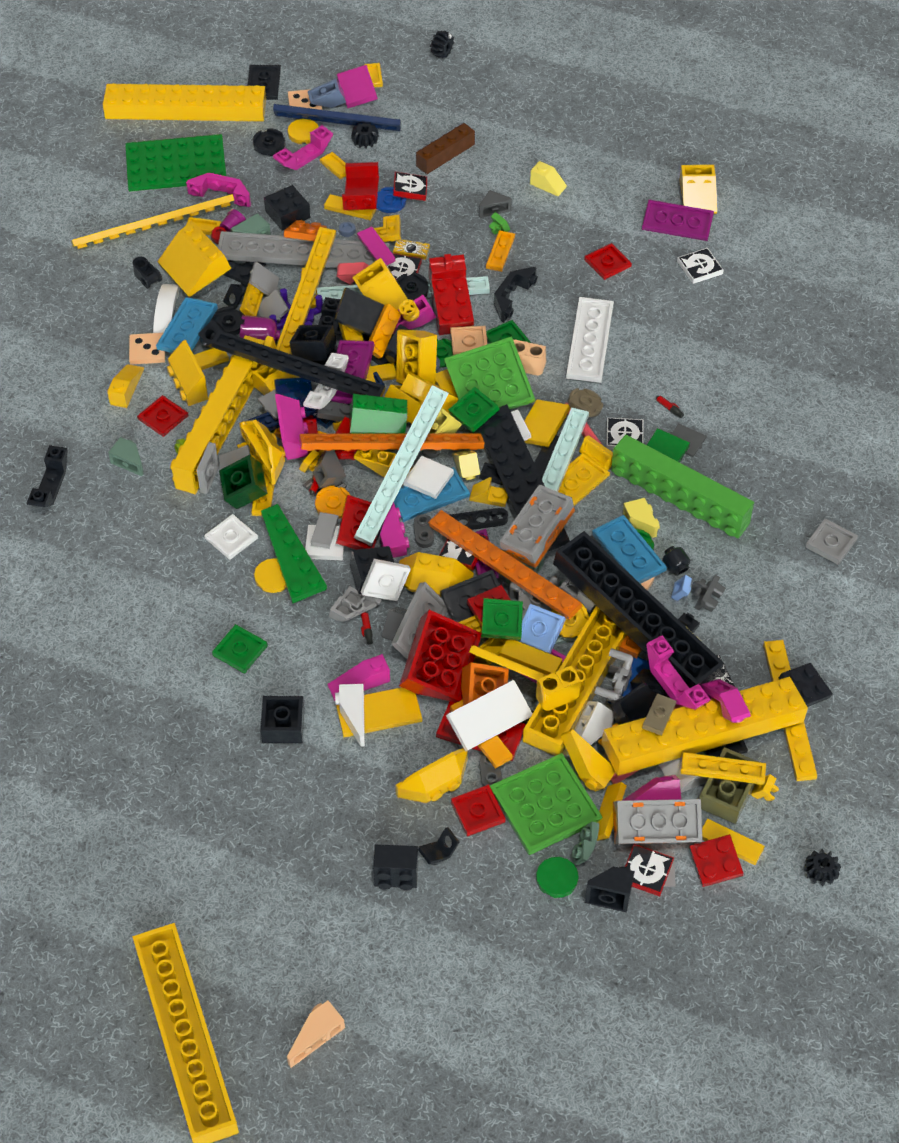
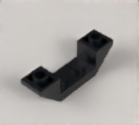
[494,267,538,323]
[27,445,68,507]

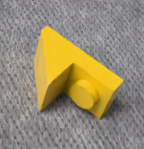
[469,477,508,507]

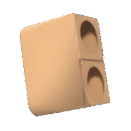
[513,339,546,376]

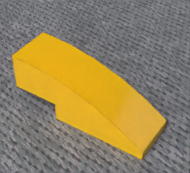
[400,372,459,414]

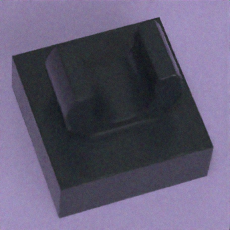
[678,612,700,633]

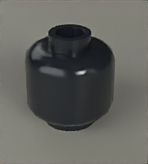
[662,546,691,575]

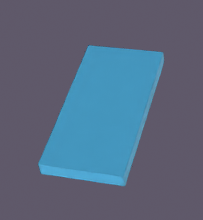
[156,297,218,353]
[394,467,470,522]
[592,515,667,584]

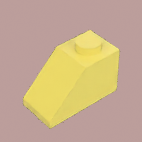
[530,161,567,196]
[429,408,462,433]
[452,450,480,480]

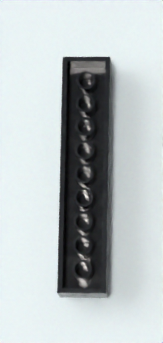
[553,531,724,688]

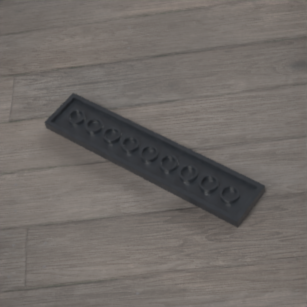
[478,404,570,552]

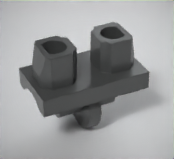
[691,574,726,612]

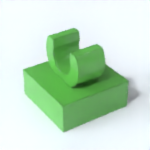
[489,212,510,235]

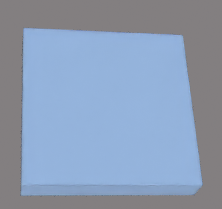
[516,604,566,654]

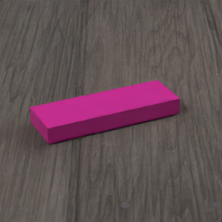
[357,226,396,265]

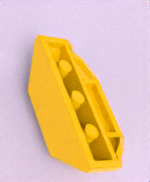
[239,420,285,485]
[399,552,474,597]
[395,748,468,803]

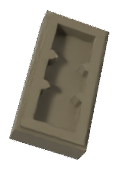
[642,694,677,736]

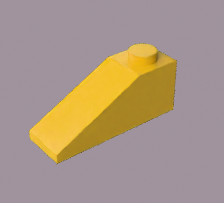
[107,364,144,408]
[561,729,615,792]

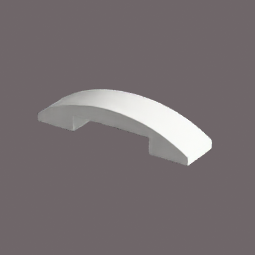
[153,284,180,333]
[303,353,349,410]

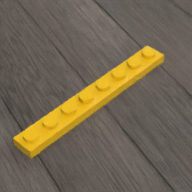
[763,640,817,781]

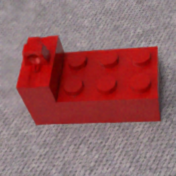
[429,254,474,335]

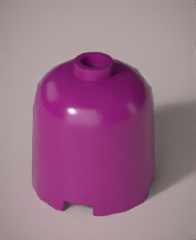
[240,315,281,344]

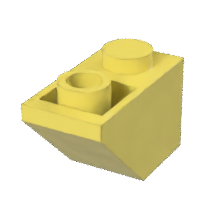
[622,498,660,538]

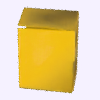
[536,665,581,711]

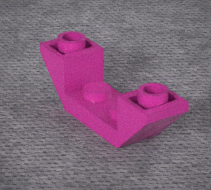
[273,125,333,170]
[186,173,251,207]
[646,635,711,710]
[701,679,751,723]

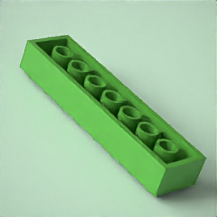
[611,434,754,539]

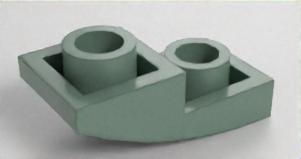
[572,822,599,867]

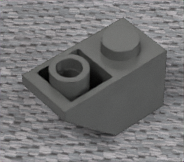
[313,450,346,488]

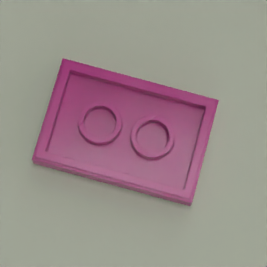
[337,65,378,108]

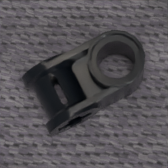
[133,256,162,289]

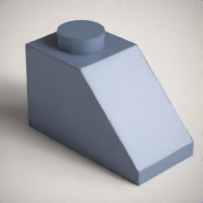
[308,79,346,108]

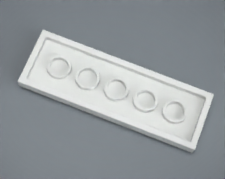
[566,297,614,383]

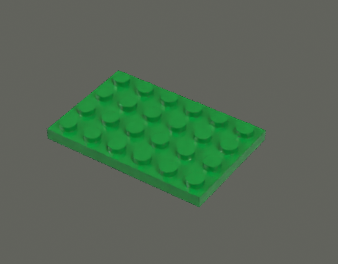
[125,134,226,192]

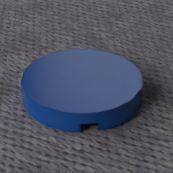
[377,187,406,213]

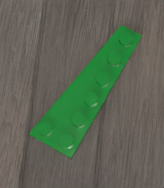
[261,504,327,604]

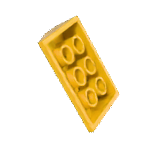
[157,222,231,297]

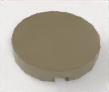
[568,388,603,417]

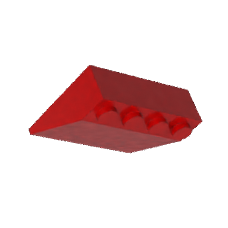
[399,609,481,703]

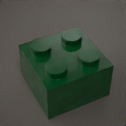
[219,454,268,509]

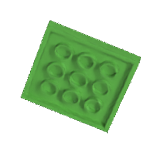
[444,337,535,410]
[490,753,603,855]

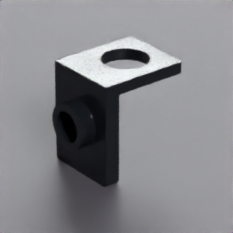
[223,283,248,310]
[418,827,460,865]

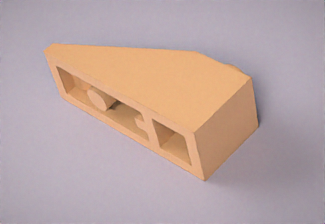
[287,1000,345,1068]

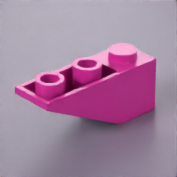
[380,502,410,558]
[622,775,682,801]

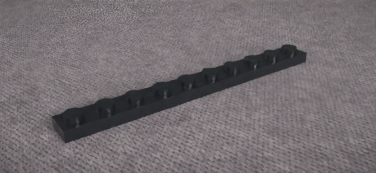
[211,330,385,397]

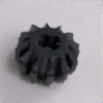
[430,30,454,58]
[351,122,379,149]
[804,848,841,887]

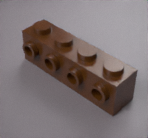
[416,123,475,174]

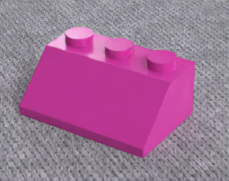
[275,394,308,460]

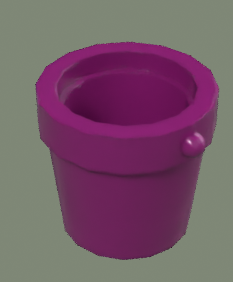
[220,209,246,232]

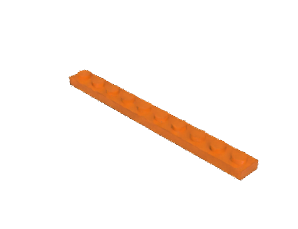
[299,433,484,451]
[428,510,582,620]

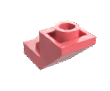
[337,262,369,285]

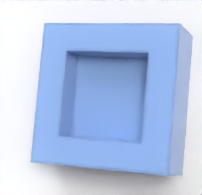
[671,575,692,601]

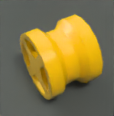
[399,299,420,322]

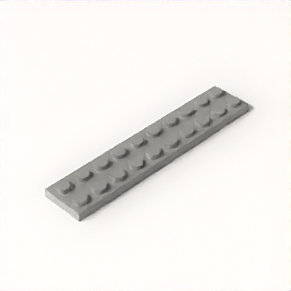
[218,231,389,268]

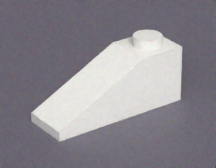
[335,684,365,747]
[563,701,616,757]

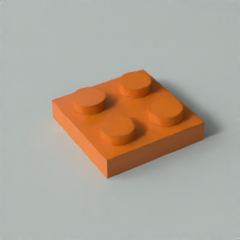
[284,220,327,241]

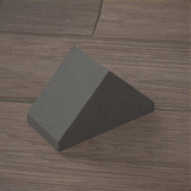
[479,190,512,218]
[382,607,407,641]

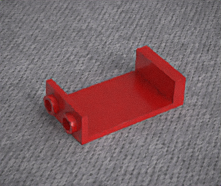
[342,162,379,210]

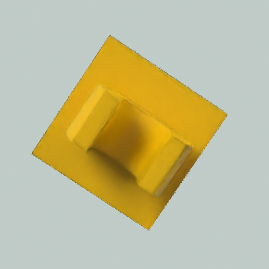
[299,450,319,473]
[751,774,779,801]

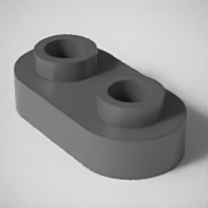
[414,514,434,548]
[480,754,502,787]

